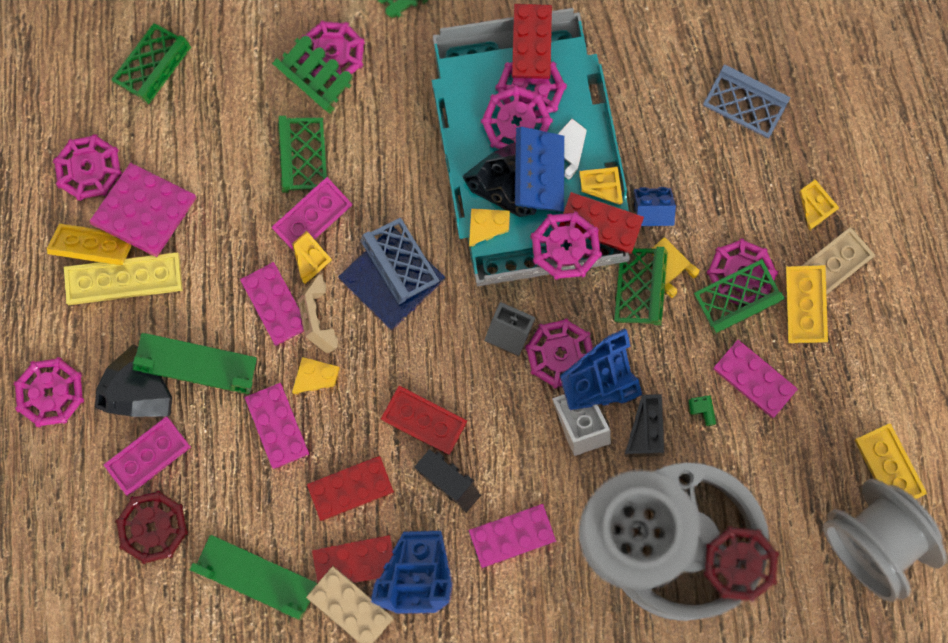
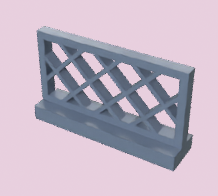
[703,64,791,139]
[360,218,439,305]

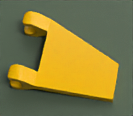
[651,237,700,298]

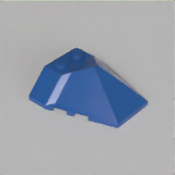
[560,329,642,410]
[371,531,452,613]

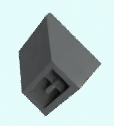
[484,302,536,356]

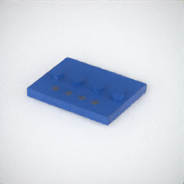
[515,126,565,212]

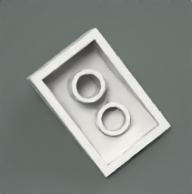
[552,394,611,456]

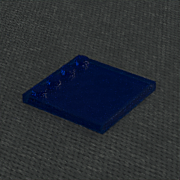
[338,227,446,331]

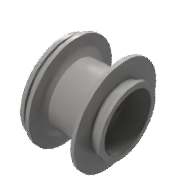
[579,471,700,590]
[823,479,947,602]

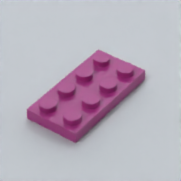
[271,177,353,252]
[240,262,304,346]
[713,340,798,419]
[244,383,310,469]
[104,416,191,496]
[469,504,556,568]

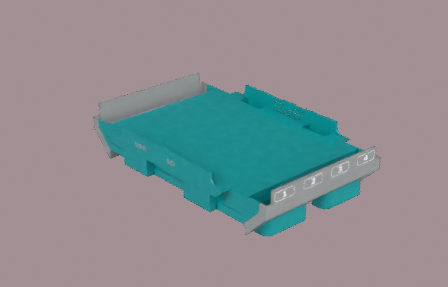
[432,8,629,286]

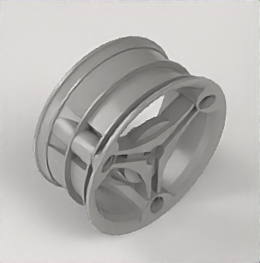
[611,463,769,621]

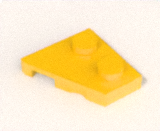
[579,167,623,205]
[799,179,839,230]
[469,209,510,247]
[292,231,332,284]
[292,357,340,395]

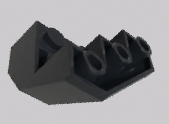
[463,143,537,217]
[95,345,172,417]

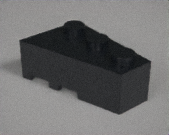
[625,394,665,457]
[414,449,481,513]

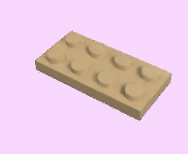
[802,227,875,295]
[306,566,394,643]

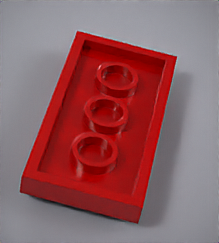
[512,4,552,79]
[559,192,644,254]
[381,385,468,456]
[307,456,394,521]
[312,535,393,584]

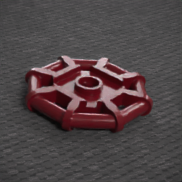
[115,490,189,565]
[703,526,780,603]

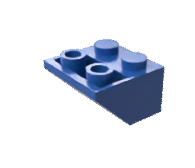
[633,187,676,226]

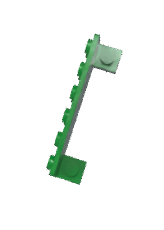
[133,333,257,395]
[189,535,317,620]

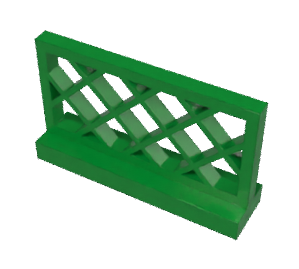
[111,23,191,105]
[278,116,327,193]
[614,247,668,326]
[693,259,785,335]

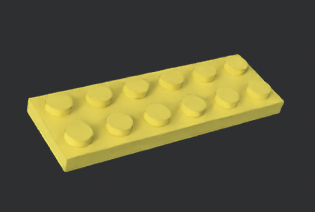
[64,252,183,305]

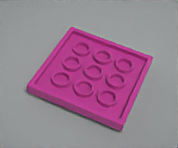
[90,163,196,257]

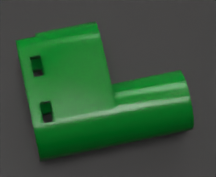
[688,395,717,426]

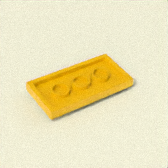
[47,223,132,266]
[786,265,828,343]
[854,423,927,499]

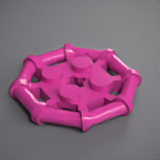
[299,20,365,81]
[495,61,567,118]
[481,85,553,149]
[53,134,122,201]
[530,211,602,280]
[707,238,778,308]
[525,318,593,389]
[13,357,85,428]

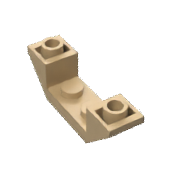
[298,275,338,353]

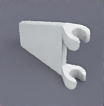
[559,119,587,179]

